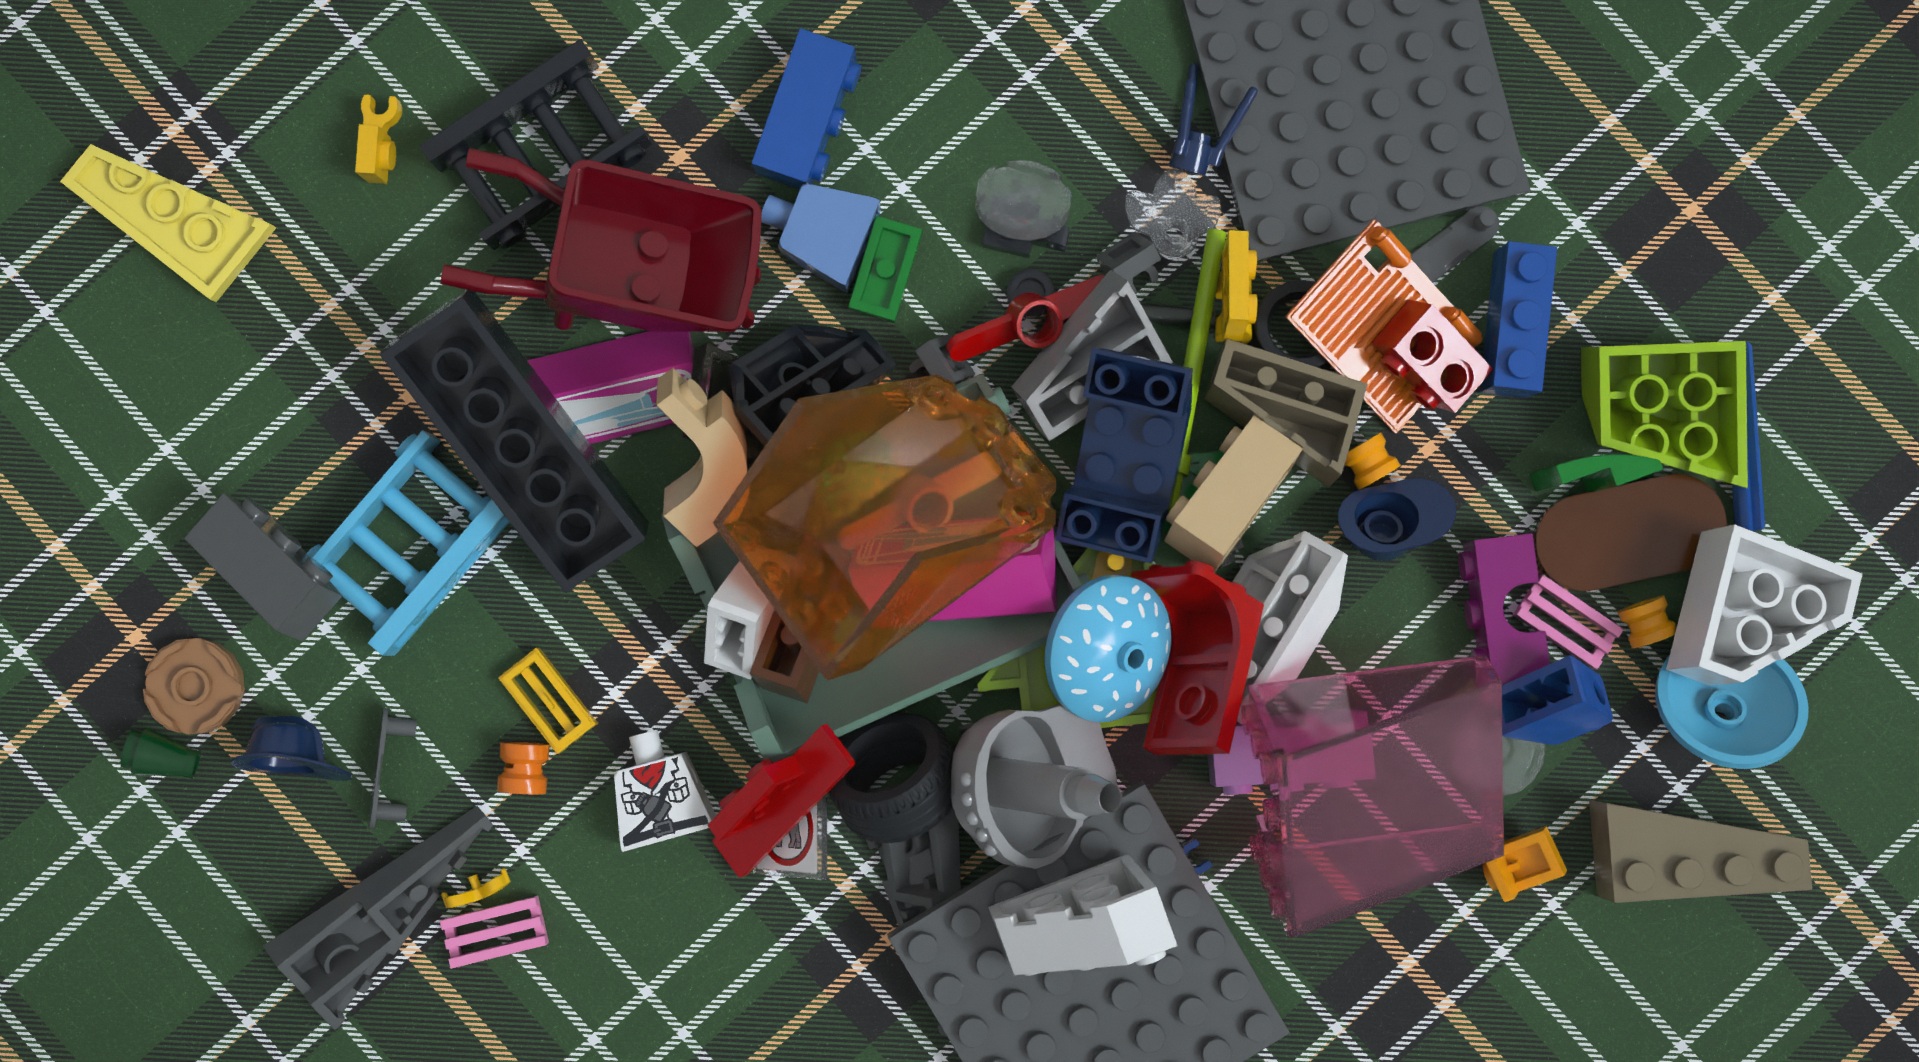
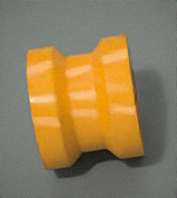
[1345,433,1401,490]
[1617,595,1677,648]

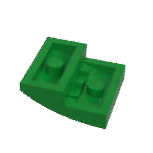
[1529,454,1663,492]

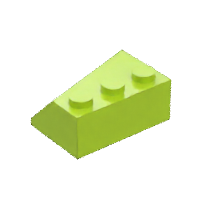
[1581,341,1748,488]

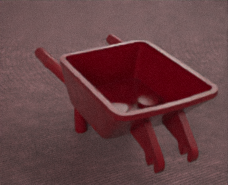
[440,148,762,332]

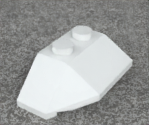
[1233,531,1348,725]

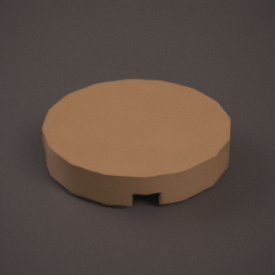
[143,638,245,735]

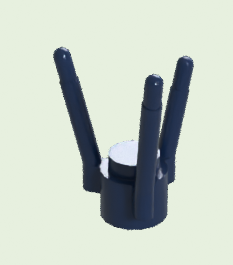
[1169,63,1258,176]

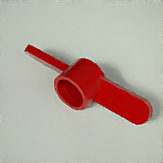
[946,275,1105,361]

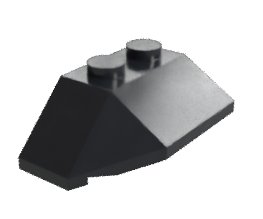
[729,324,898,456]

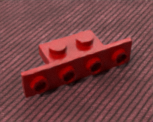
[707,723,855,878]

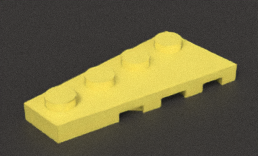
[60,144,276,302]

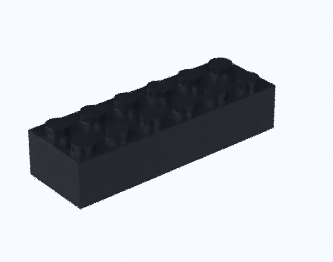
[379,289,649,593]

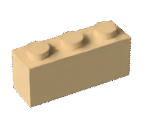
[1164,415,1303,573]

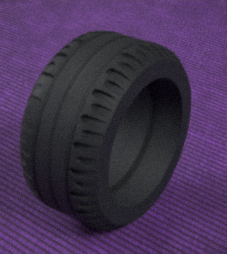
[828,713,954,844]

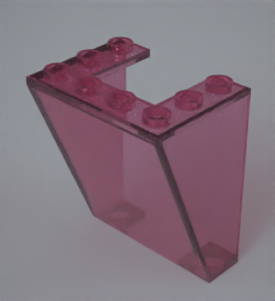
[1241,655,1504,938]

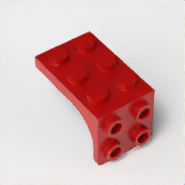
[1130,561,1264,755]

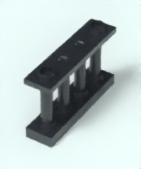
[420,39,652,250]

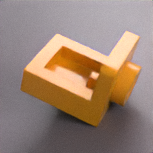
[1483,826,1567,902]

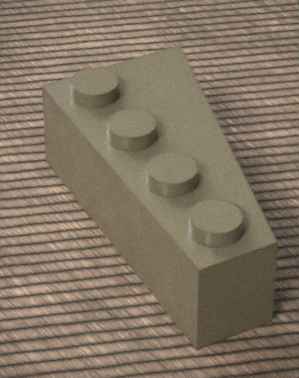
[1589,799,1812,903]

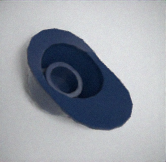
[1338,478,1456,561]
[231,716,352,781]

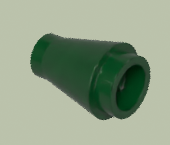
[120,727,201,779]

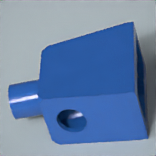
[1490,655,1613,745]

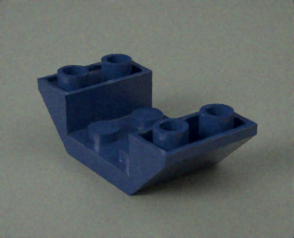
[1056,346,1193,563]

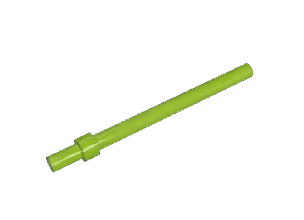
[1169,229,1226,512]

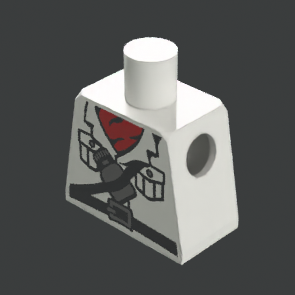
[614,730,716,852]

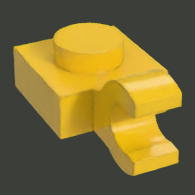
[355,95,402,184]

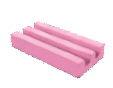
[1513,575,1624,670]
[440,895,549,969]

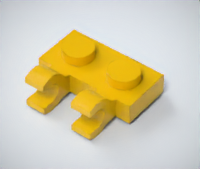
[1215,230,1257,344]

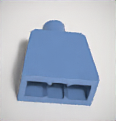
[761,184,881,293]

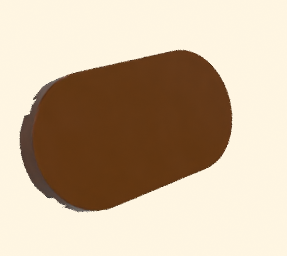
[1533,474,1727,591]

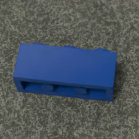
[751,28,862,189]
[1479,241,1557,399]

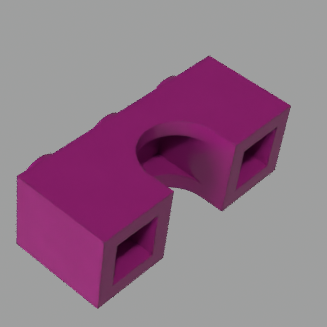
[1458,533,1550,687]

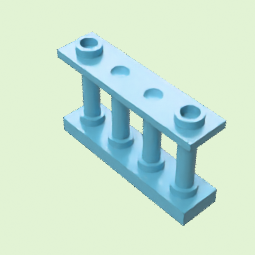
[307,430,510,656]

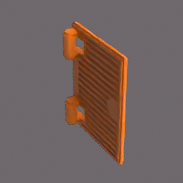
[1285,219,1483,434]

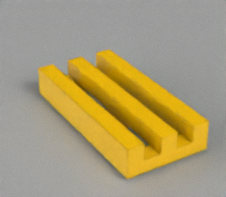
[498,648,598,754]

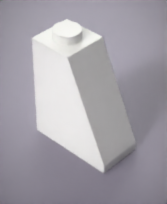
[704,546,794,680]

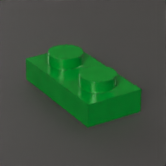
[848,216,923,324]

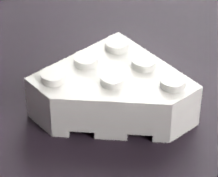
[1666,524,1862,685]
[988,854,1177,976]

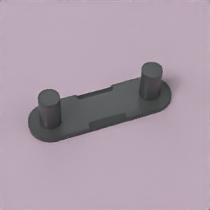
[1410,206,1499,283]
[368,707,417,829]

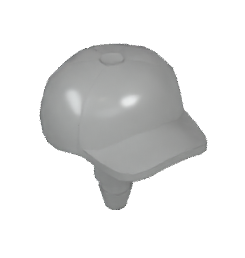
[950,704,1122,869]

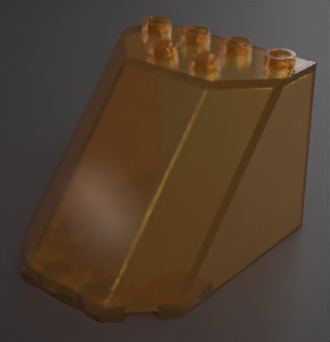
[713,374,1056,681]

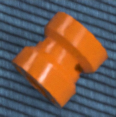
[497,742,550,795]

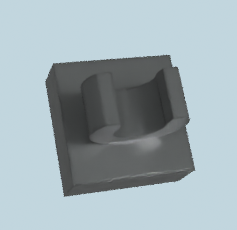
[1095,231,1161,294]
[909,334,975,394]

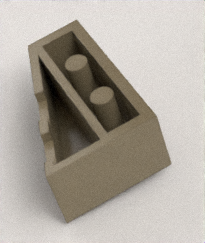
[1204,338,1368,488]

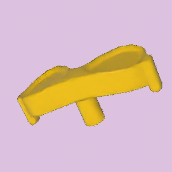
[441,868,511,908]

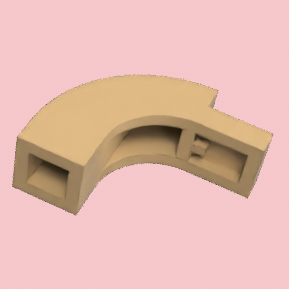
[656,368,747,547]

